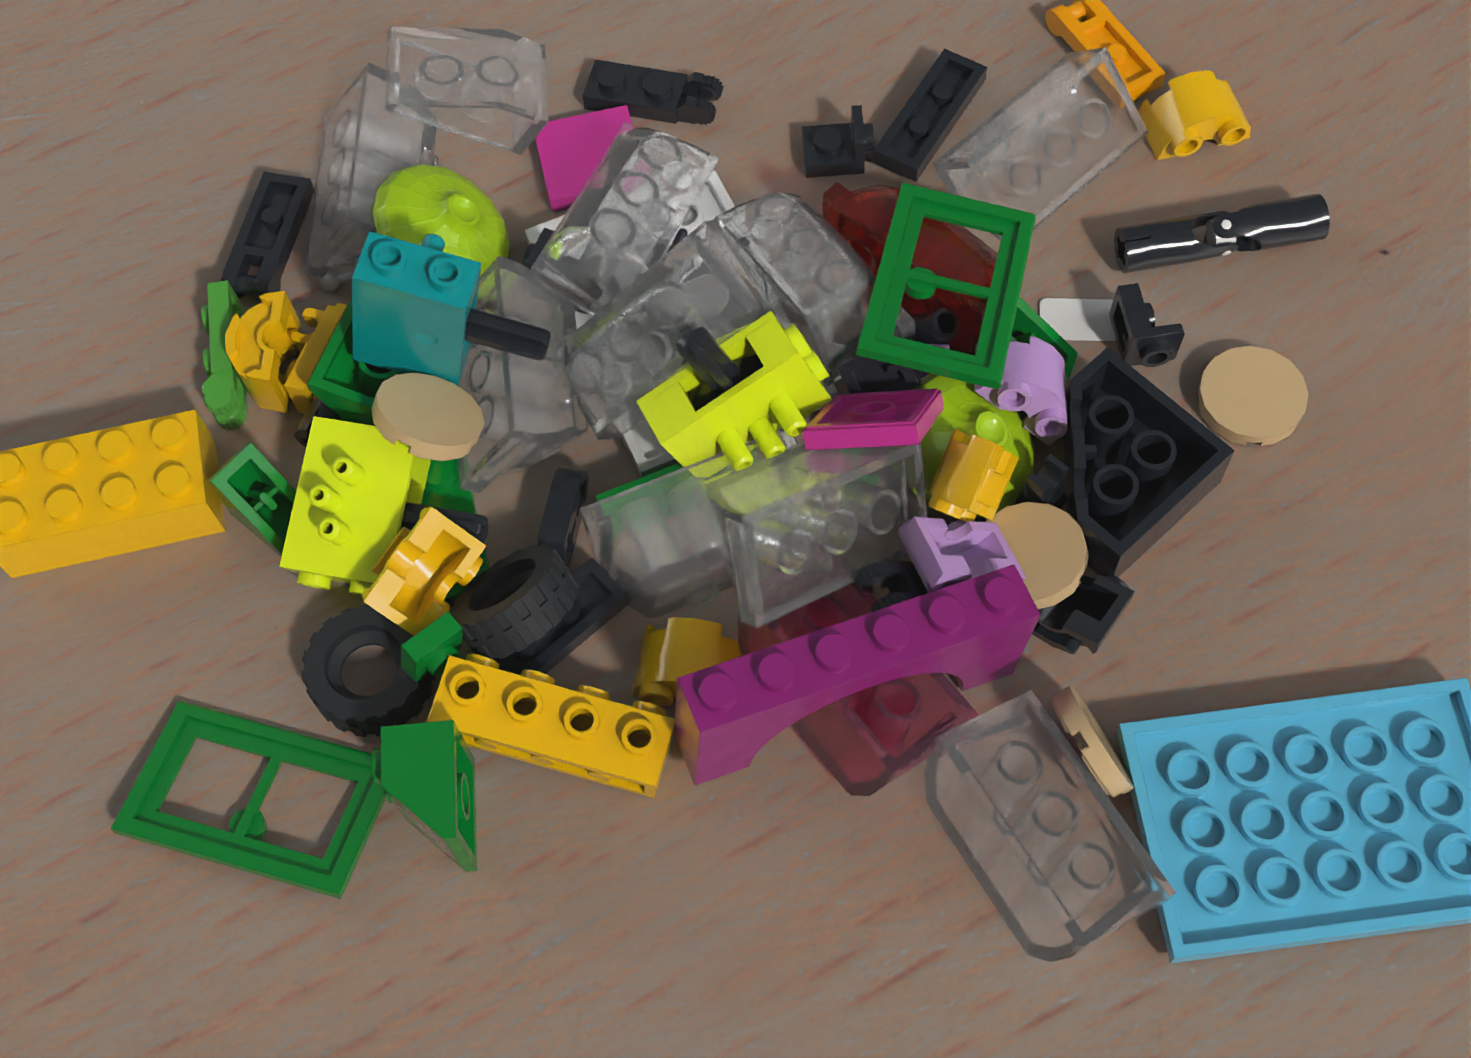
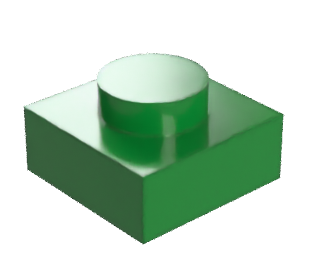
[401,611,463,683]

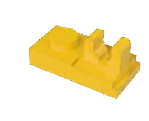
[284,302,347,414]

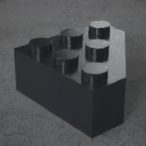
[1063,347,1235,577]

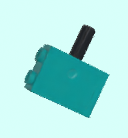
[352,231,551,386]

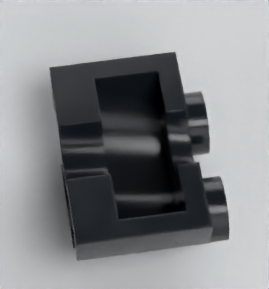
[1032,573,1135,654]

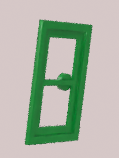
[856,182,1036,389]
[111,701,387,899]

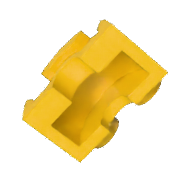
[1136,70,1251,160]
[225,290,302,413]
[928,429,1019,522]
[362,507,486,636]
[632,617,754,706]

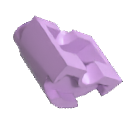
[975,336,1068,446]
[898,516,1026,593]

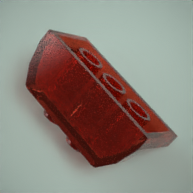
[822,181,998,356]

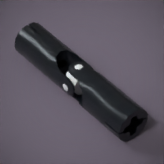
[1114,194,1330,274]

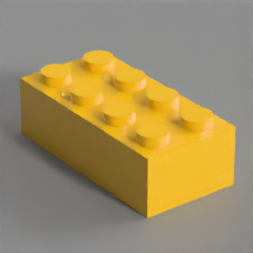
[0,409,226,578]

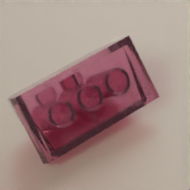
[737,548,981,796]

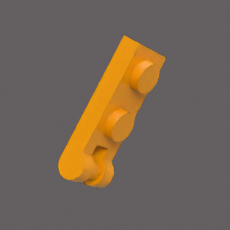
[1045,0,1166,106]

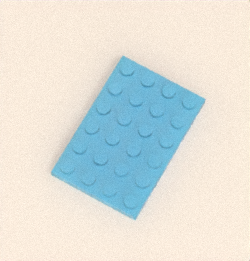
[1116,678,1471,964]

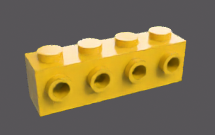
[426,654,675,799]

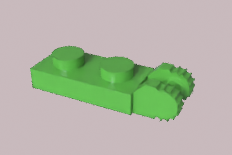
[201,280,248,430]

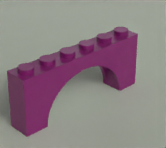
[674,564,1041,785]

